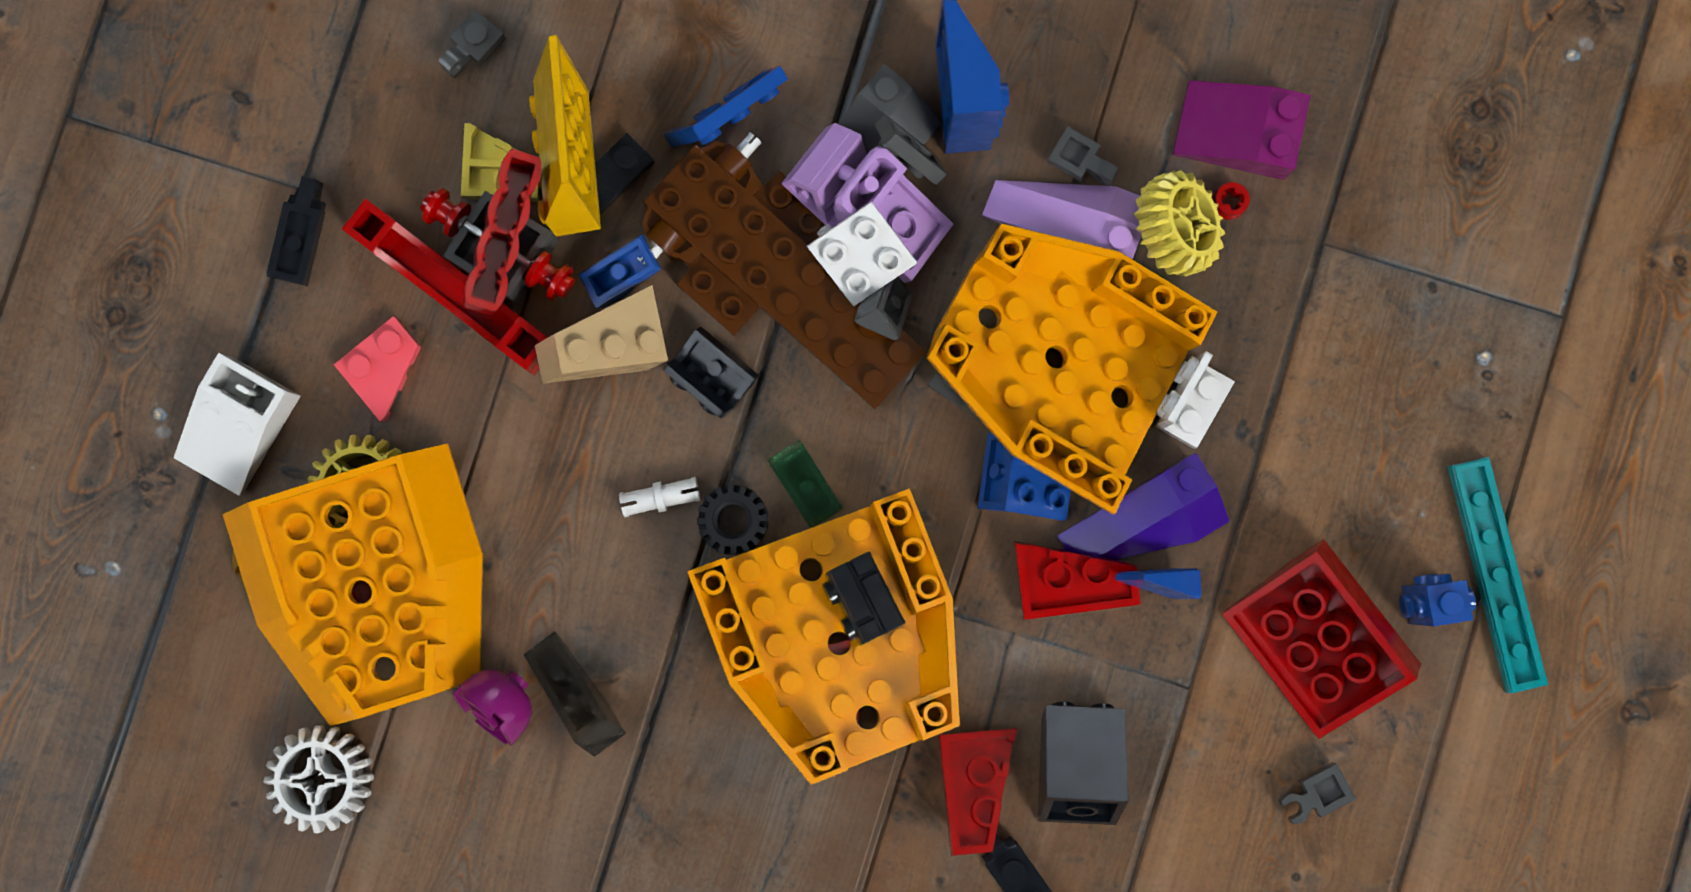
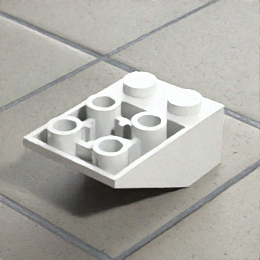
[174,353,301,496]

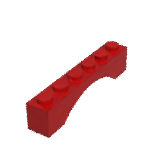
[342,198,548,376]

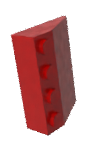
[1222,539,1421,739]

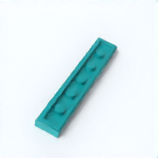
[1447,457,1548,694]

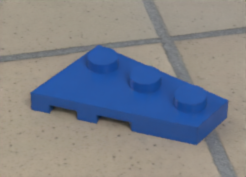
[663,66,788,148]

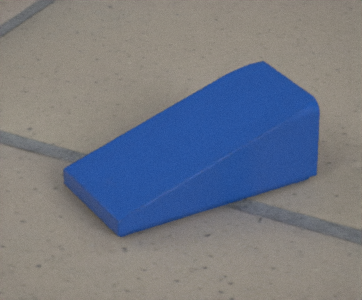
[578,235,661,309]
[1115,568,1202,599]

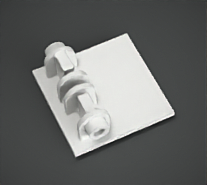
[807,201,917,306]

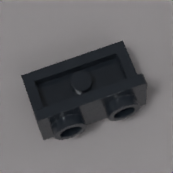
[663,327,760,418]

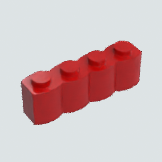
[463,149,542,315]

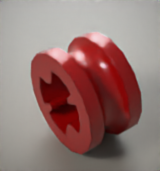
[1212,182,1250,220]

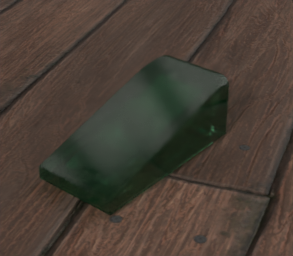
[768,440,843,528]

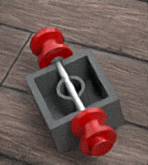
[420,188,575,304]

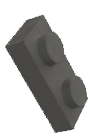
[875,114,947,185]

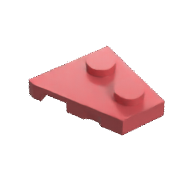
[334,316,421,423]

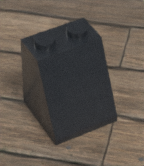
[1038,701,1128,825]

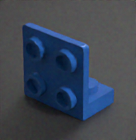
[977,432,1071,521]

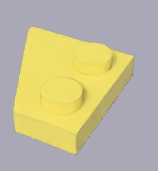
[461,123,541,202]

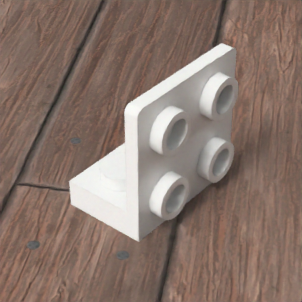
[1154,351,1235,449]

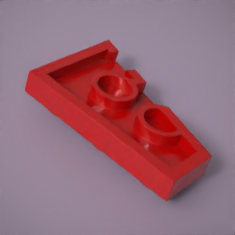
[1014,541,1141,620]
[938,728,1017,856]

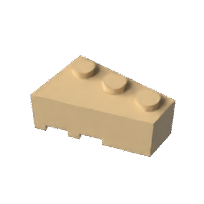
[535,285,668,384]

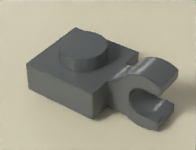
[439,10,506,78]
[1047,126,1118,186]

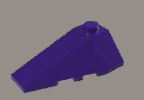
[1057,453,1230,560]

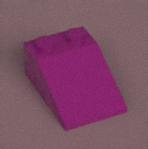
[1172,80,1311,180]

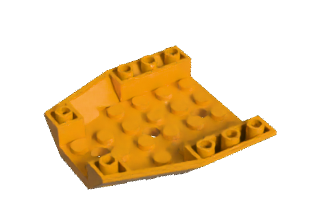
[927,224,1217,515]
[222,443,483,726]
[687,488,960,785]

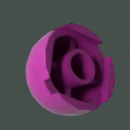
[452,669,532,746]

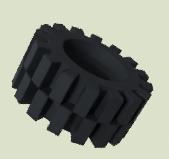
[697,484,769,555]

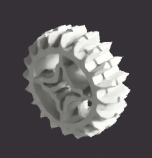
[263,725,374,833]

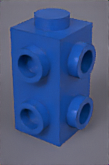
[1399,573,1476,626]

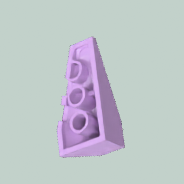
[981,180,1141,259]

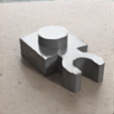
[1278,762,1356,824]

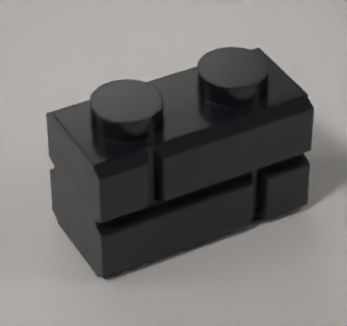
[822,551,905,646]

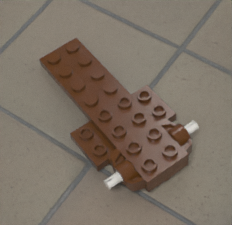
[637,132,927,410]

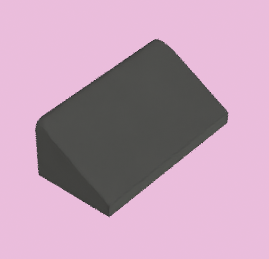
[854,277,913,341]

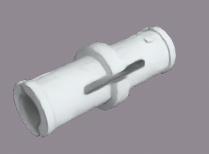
[619,477,701,517]

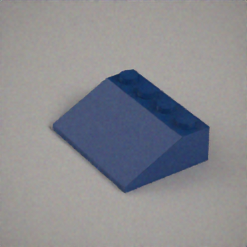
[935,0,1009,154]

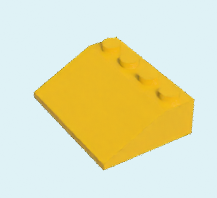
[529,35,601,237]

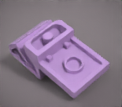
[781,123,953,283]

